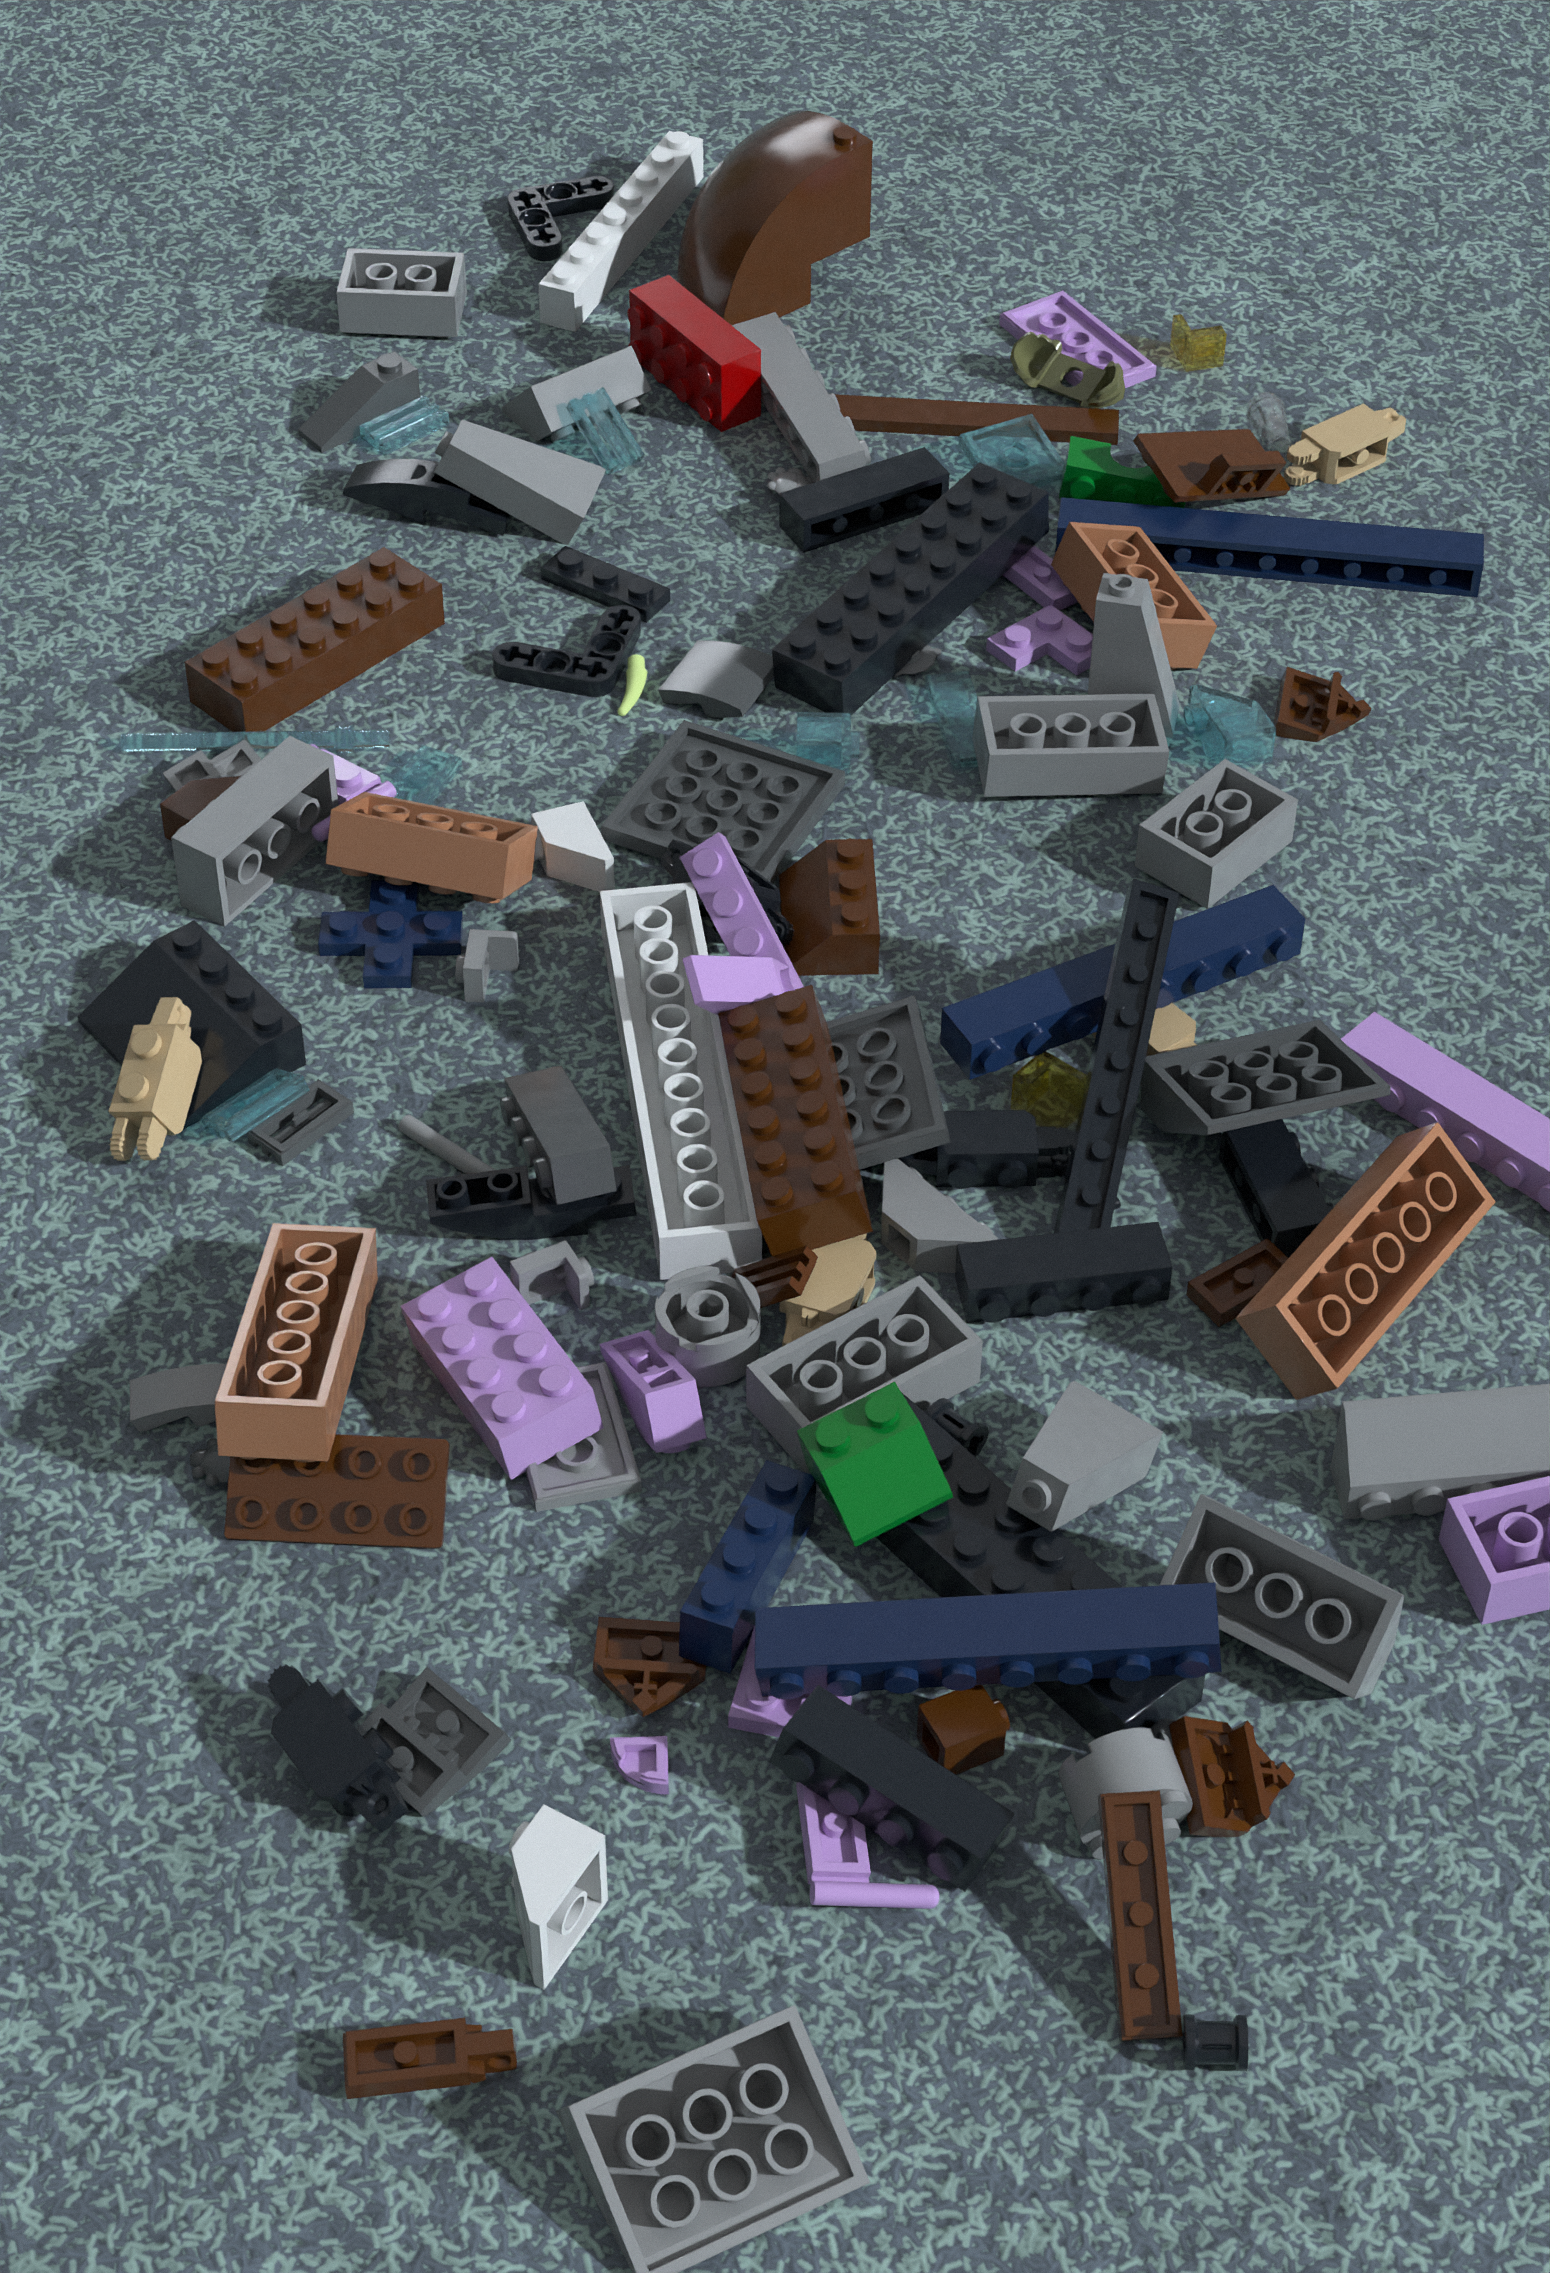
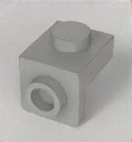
[455,929,519,1002]
[510,1240,594,1310]

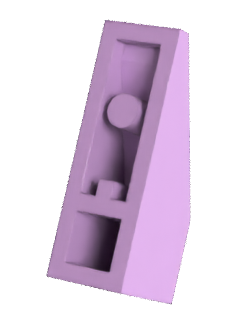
[682,955,801,1015]
[599,1330,707,1453]

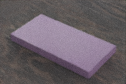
[999,291,1156,388]

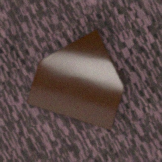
[1272,667,1372,742]
[593,1617,707,1717]
[1169,1716,1295,1837]

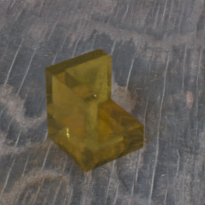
[1170,314,1227,372]
[1010,1051,1087,1128]

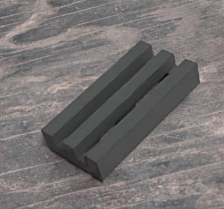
[247,1079,354,1166]

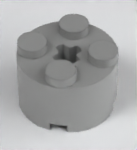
[655,1266,761,1390]
[1058,1728,1193,1859]

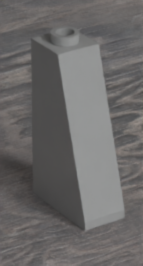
[434,420,606,545]
[1088,573,1180,738]
[1006,1381,1163,1532]

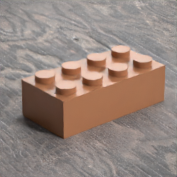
[1051,522,1217,670]
[326,792,538,903]

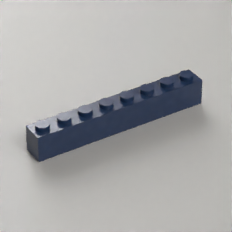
[940,884,1305,1080]
[754,1582,1222,1700]

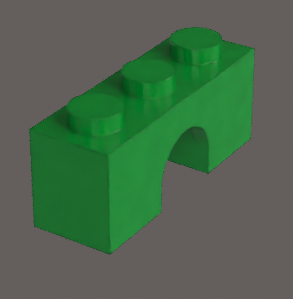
[1059,436,1186,508]

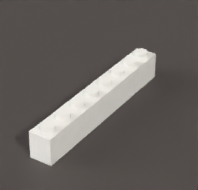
[538,131,704,332]

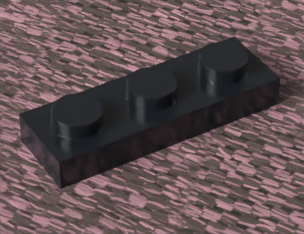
[541,546,670,623]

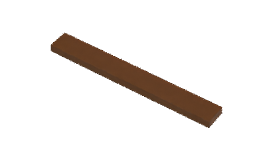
[835,394,1119,445]

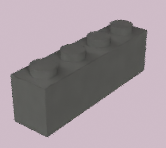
[500,1065,616,1205]

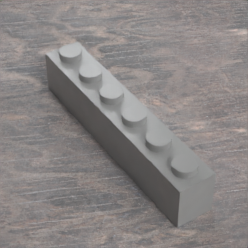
[732,312,871,483]

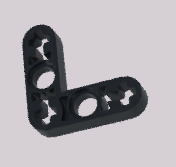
[508,176,614,262]
[492,605,641,697]

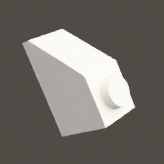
[531,801,615,892]

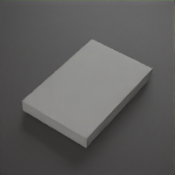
[525,1362,642,1512]

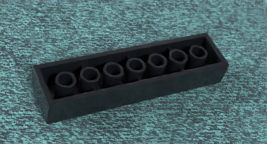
[772,462,1049,722]
[876,1393,1205,1739]

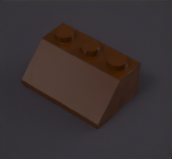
[779,838,880,976]

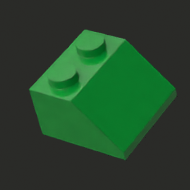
[797,1381,953,1547]

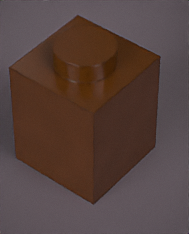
[917,1685,1010,1775]

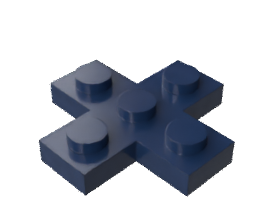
[318,880,463,989]

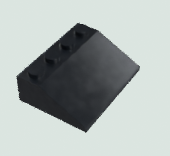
[78,920,306,1130]

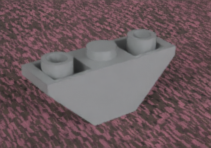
[881,1158,998,1273]

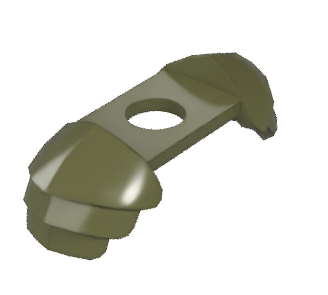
[1010,332,1125,409]

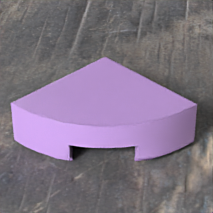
[610,1736,669,1794]

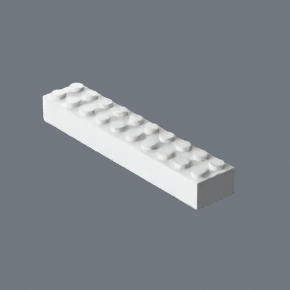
[600,882,762,1280]

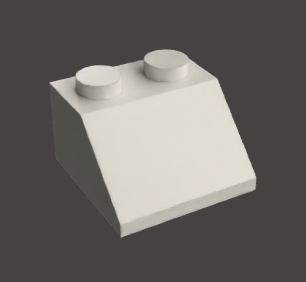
[509,1805,608,1990]

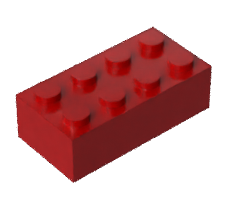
[627,275,761,432]

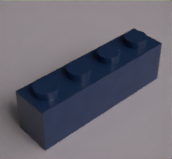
[679,1460,817,1674]

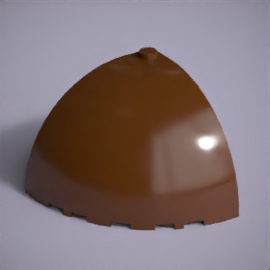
[677,111,873,325]

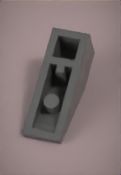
[298,351,421,453]

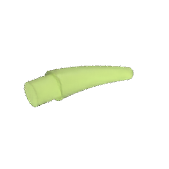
[617,654,647,716]

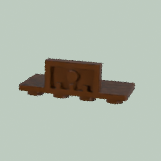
[1133,429,1290,502]
[224,1434,450,1549]

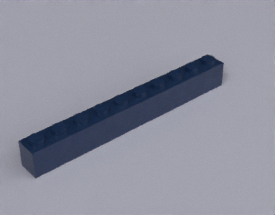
[1055,497,1484,597]

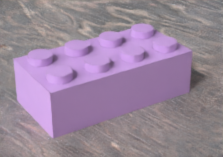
[401,1257,604,1480]
[1439,1476,1550,1625]

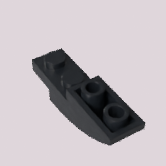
[343,459,513,536]
[426,1165,637,1240]

